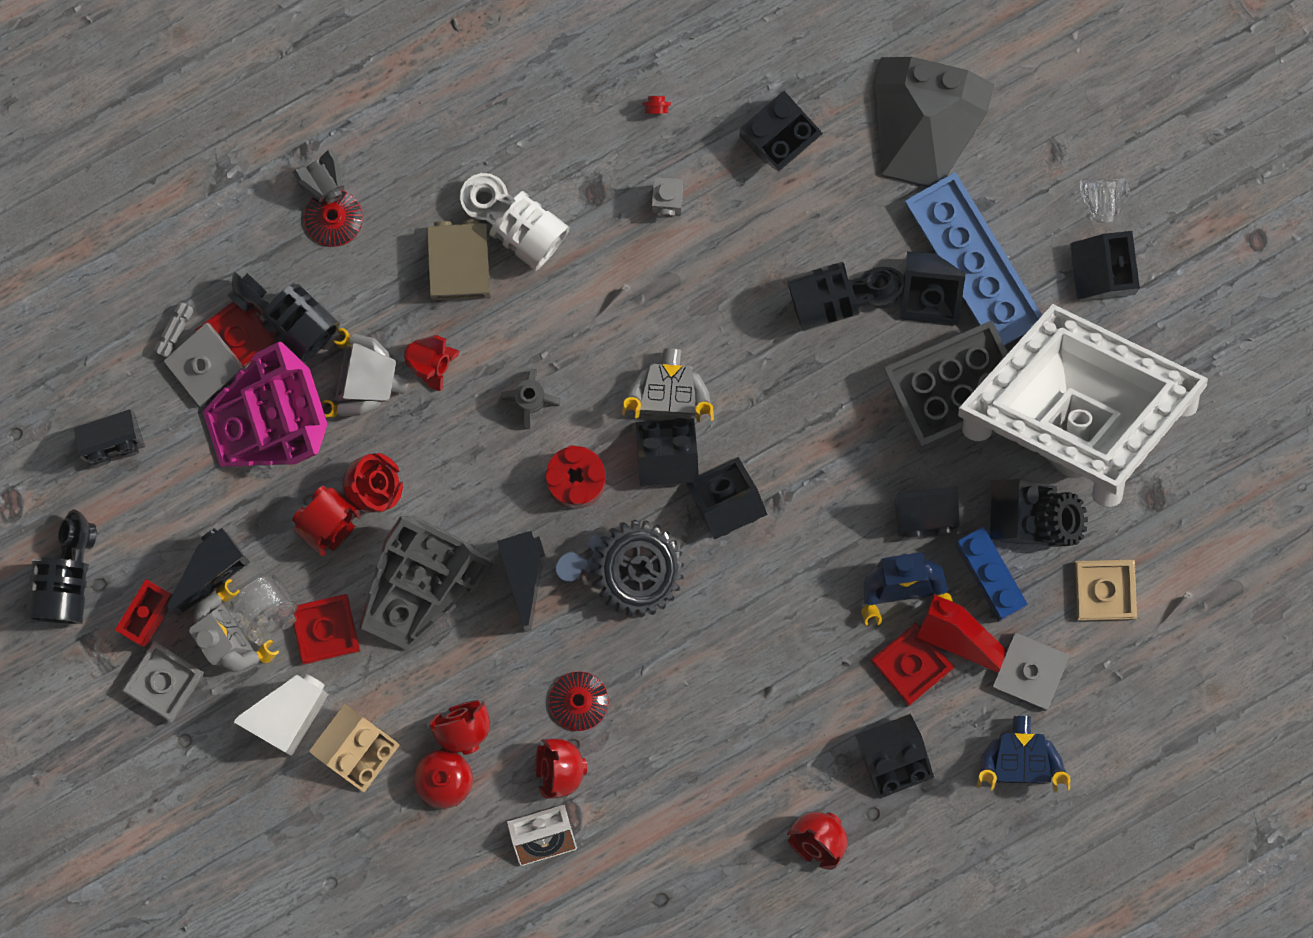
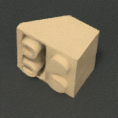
[309,704,400,792]

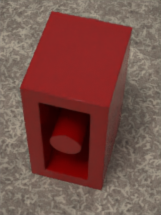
[115,579,172,648]

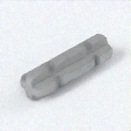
[154,302,193,358]

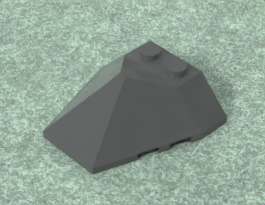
[874,57,994,187]
[359,515,494,650]

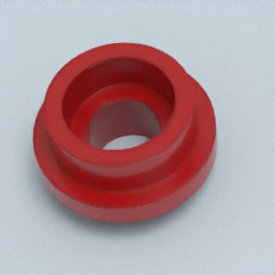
[642,96,671,114]

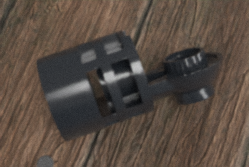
[787,261,904,332]
[228,271,340,363]
[25,509,97,624]

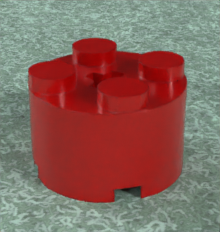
[546,445,606,509]
[292,486,361,556]

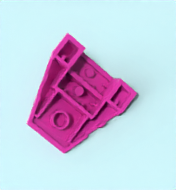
[202,342,328,467]

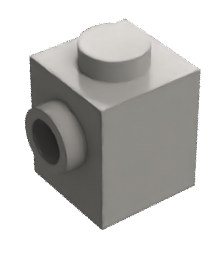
[652,177,684,218]

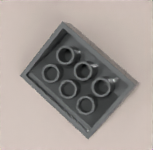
[884,320,1008,454]

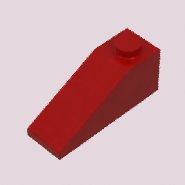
[916,595,1007,673]

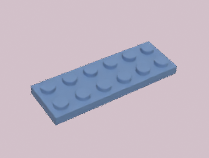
[905,172,1042,346]

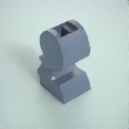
[556,533,604,584]

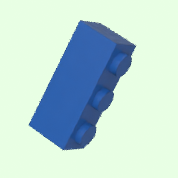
[955,527,1028,622]

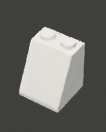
[234,674,329,756]

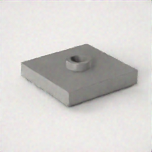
[164,323,245,406]
[992,632,1070,711]
[122,641,205,723]

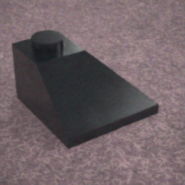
[900,251,965,325]

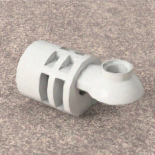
[460,173,570,271]

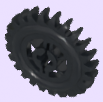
[590,520,684,618]

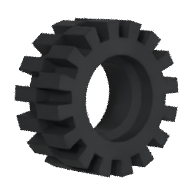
[1035,492,1088,547]

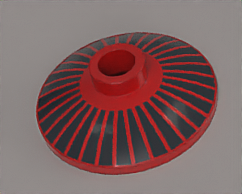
[304,190,363,247]
[549,671,609,731]

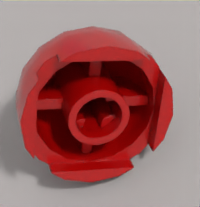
[342,453,403,513]
[429,700,491,755]
[535,738,587,799]
[413,749,474,809]
[787,812,848,870]

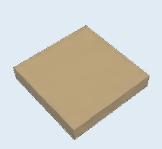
[1074,560,1137,621]

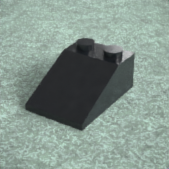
[167,528,250,616]
[497,531,546,632]

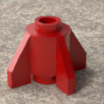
[404,335,459,391]

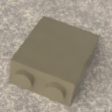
[427,219,491,301]

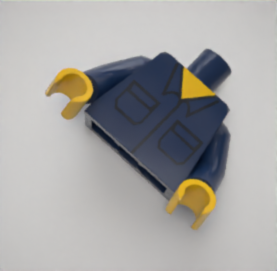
[861,552,953,626]
[976,716,1070,793]

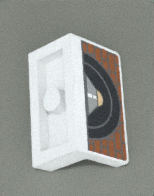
[507,805,577,866]

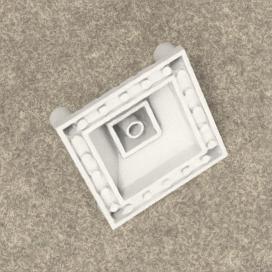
[958,304,1208,507]

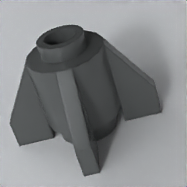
[292,149,345,204]
[501,369,560,429]

